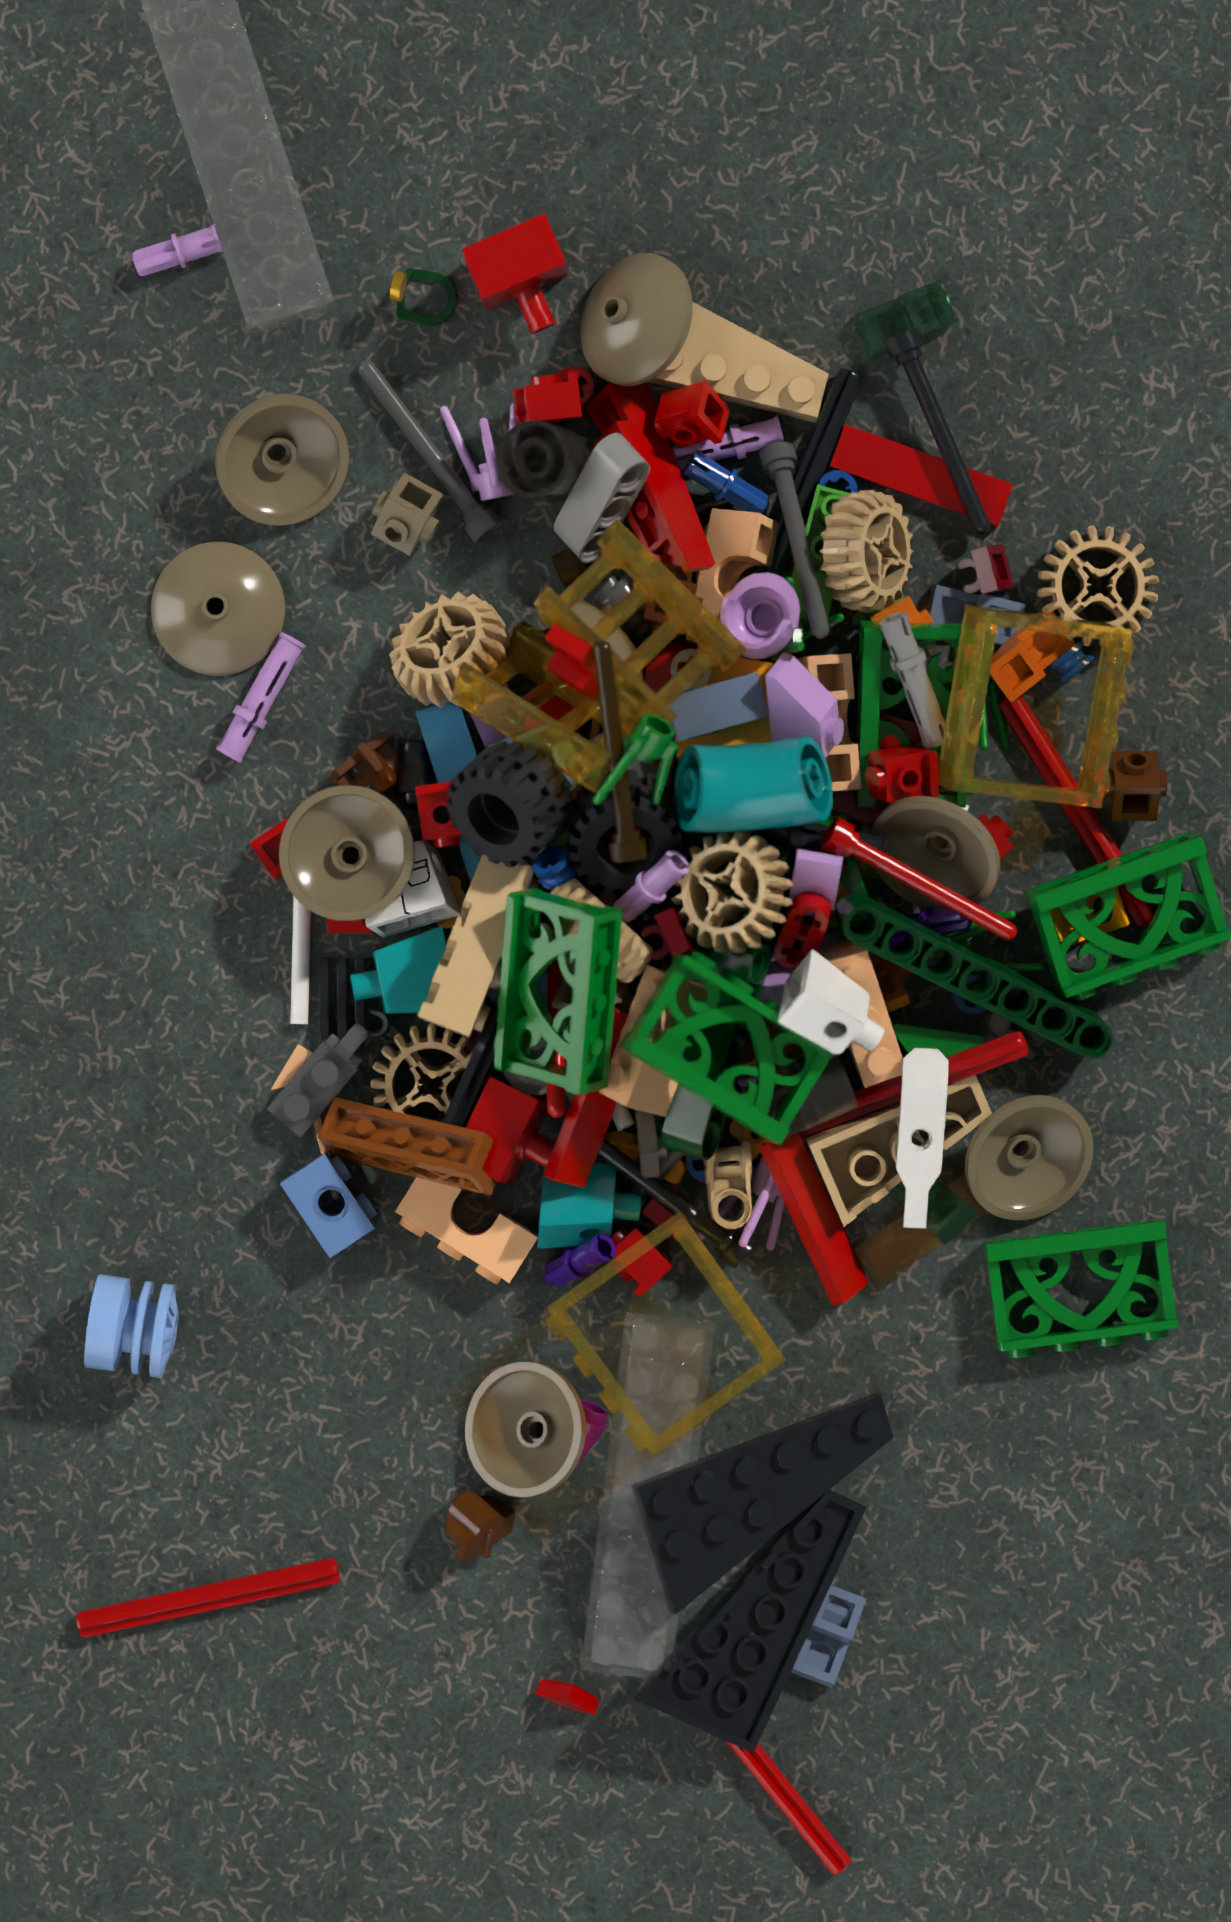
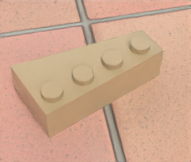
[648,302,828,423]
[418,854,540,1038]
[805,1075,992,1227]

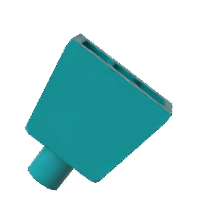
[350,927,446,1014]
[537,1162,641,1248]

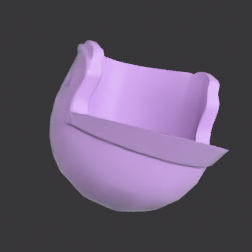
[720,573,800,659]

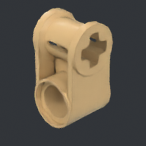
[703,1141,752,1229]

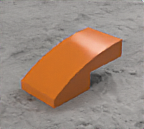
[984,611,1076,702]

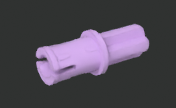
[132,224,224,276]
[614,850,689,923]

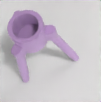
[440,403,521,501]
[696,1158,785,1251]

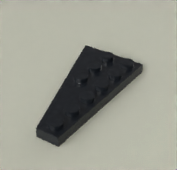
[632,1393,894,1615]
[633,1490,867,1753]

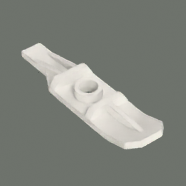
[896,1048,948,1229]

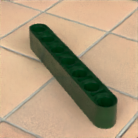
[661,855,794,1161]
[834,893,1113,1059]

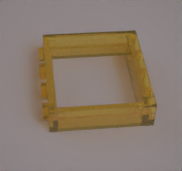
[938,604,1133,808]
[545,1212,786,1456]

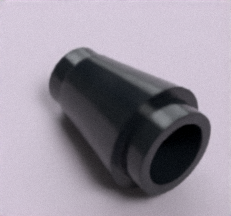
[394,742,436,810]

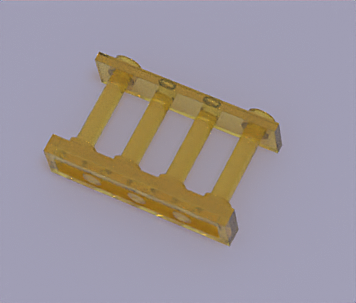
[534,519,746,724]
[451,621,667,793]

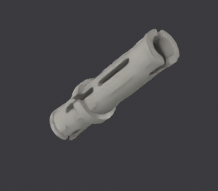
[879,612,951,748]

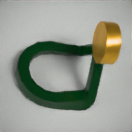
[390,268,457,326]

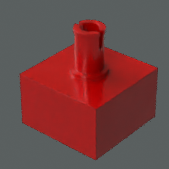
[461,213,567,335]
[466,1077,556,1184]

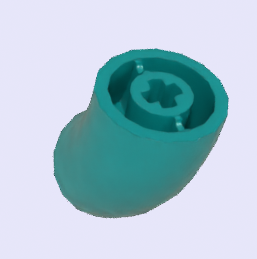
[674,736,833,833]

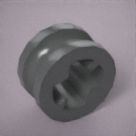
[670,649,711,691]

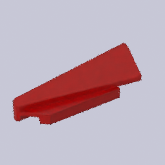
[585,382,715,572]

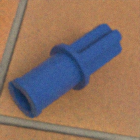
[682,450,769,514]

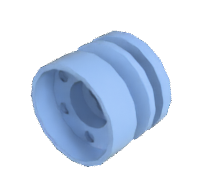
[84,1274,179,1378]

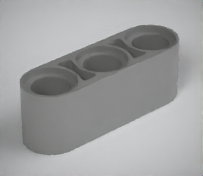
[554,433,650,563]

